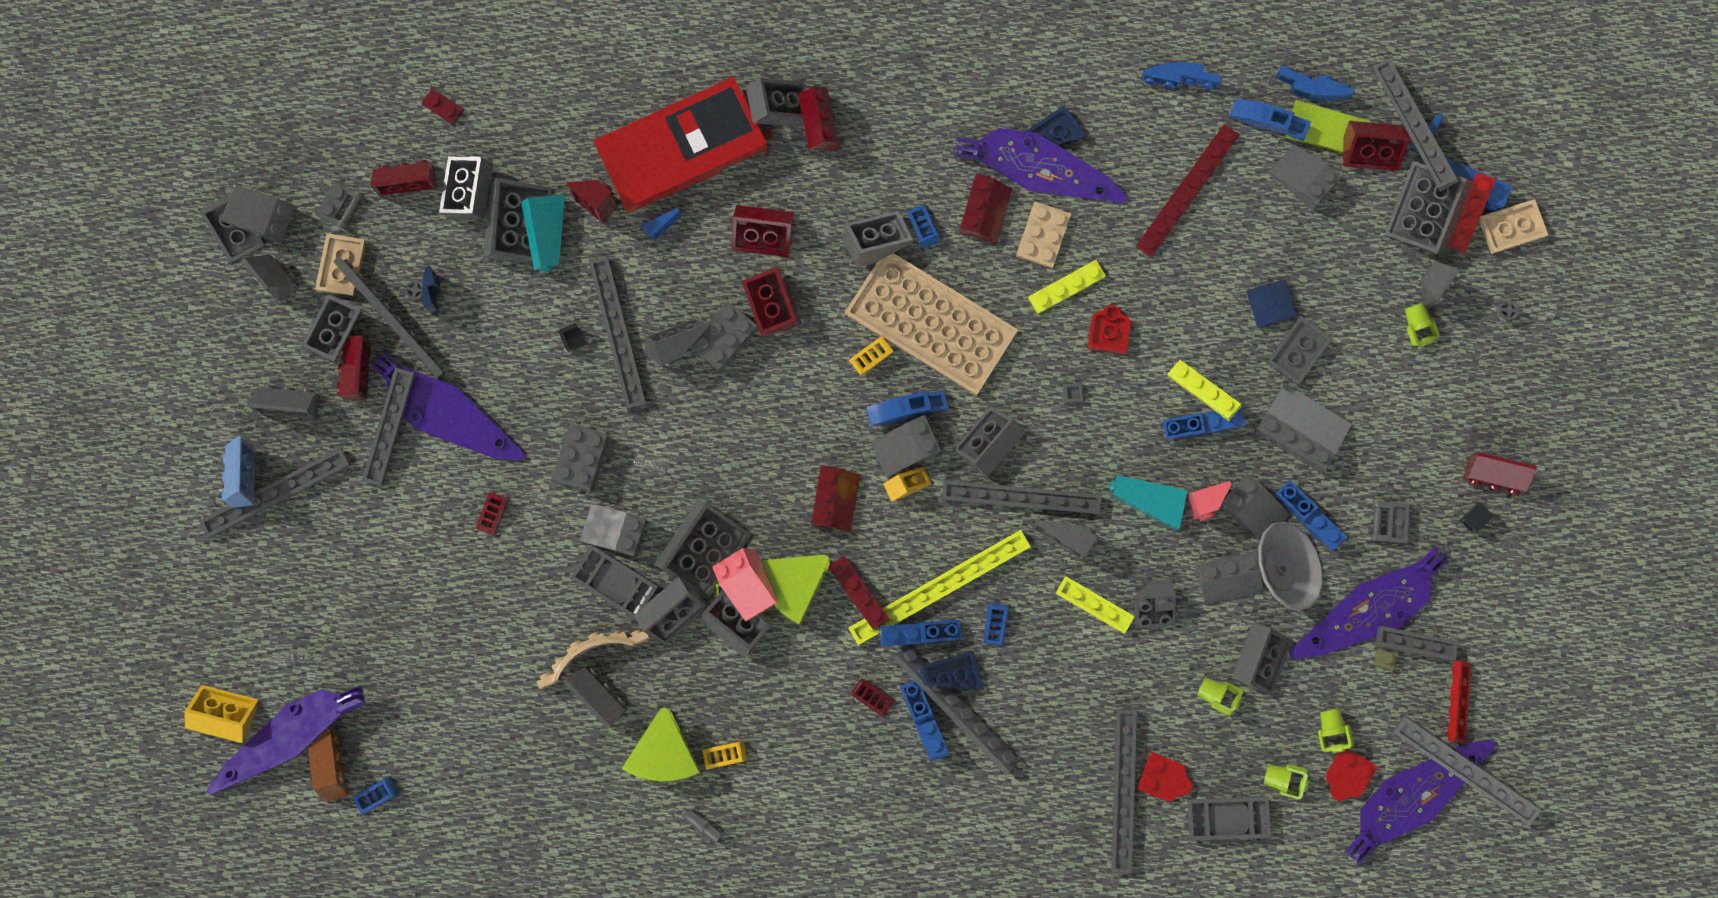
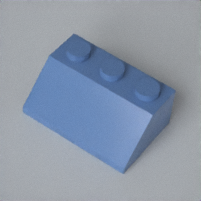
[222,436,255,508]

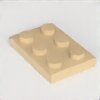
[1479,199,1548,254]
[1016,201,1071,269]
[315,233,366,297]

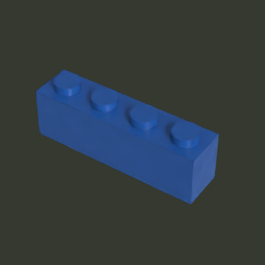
[1445,157,1513,212]

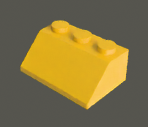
[185,685,258,743]

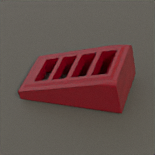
[475,491,509,536]
[850,678,894,717]

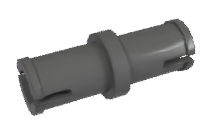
[684,809,724,843]

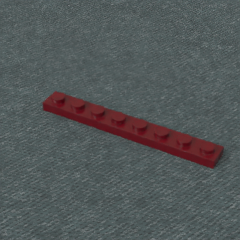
[1135,124,1240,258]

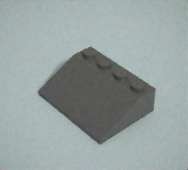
[1384,161,1473,256]
[483,178,552,263]
[1254,383,1352,474]
[654,499,751,600]

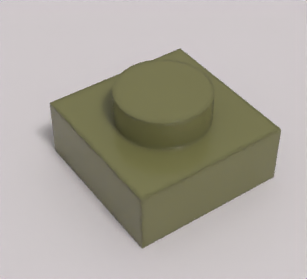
[1373,647,1399,671]

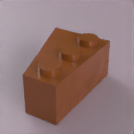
[308,728,348,802]

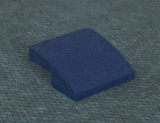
[422,266,442,315]
[1246,279,1298,328]

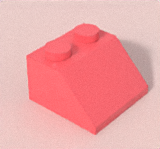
[1187,481,1231,522]

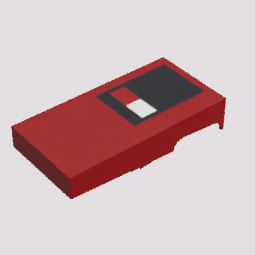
[593,76,773,214]

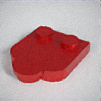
[1087,305,1131,355]
[1325,749,1378,801]
[1136,751,1192,801]

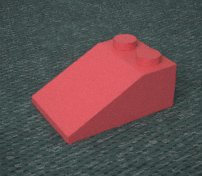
[713,548,778,621]

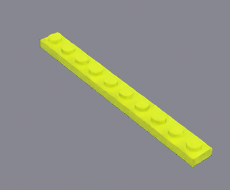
[848,530,1031,646]

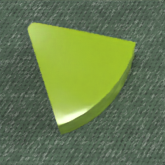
[761,555,830,626]
[622,708,701,781]

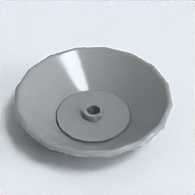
[1258,521,1323,611]

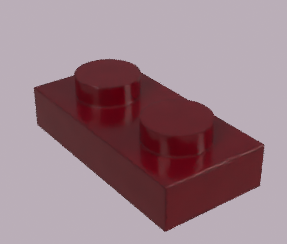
[421,88,464,126]

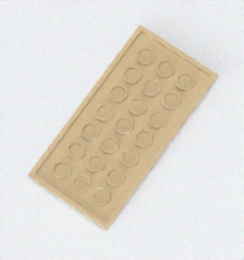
[844,253,1018,396]

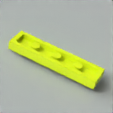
[1028,260,1106,314]
[1168,360,1242,421]
[1055,576,1135,634]

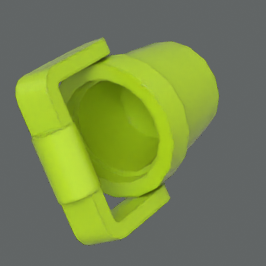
[1405,302,1439,347]
[1197,677,1243,716]
[1318,708,1354,753]
[1263,764,1309,799]

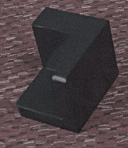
[558,323,586,352]
[1459,502,1494,534]

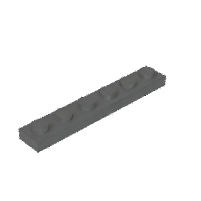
[362,368,416,486]

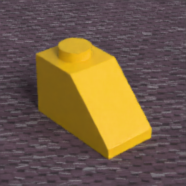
[884,467,932,501]

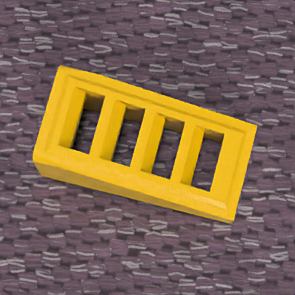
[849,336,894,375]
[702,741,748,769]

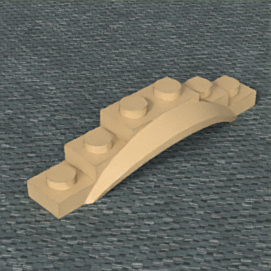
[536,629,651,690]

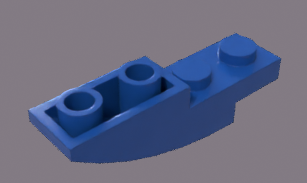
[1141,62,1222,90]
[1275,66,1355,101]
[1229,98,1311,141]
[866,390,949,427]
[1163,407,1246,440]
[1276,480,1347,552]
[879,620,962,647]
[900,681,949,762]

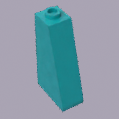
[521,194,565,273]
[1109,475,1187,531]

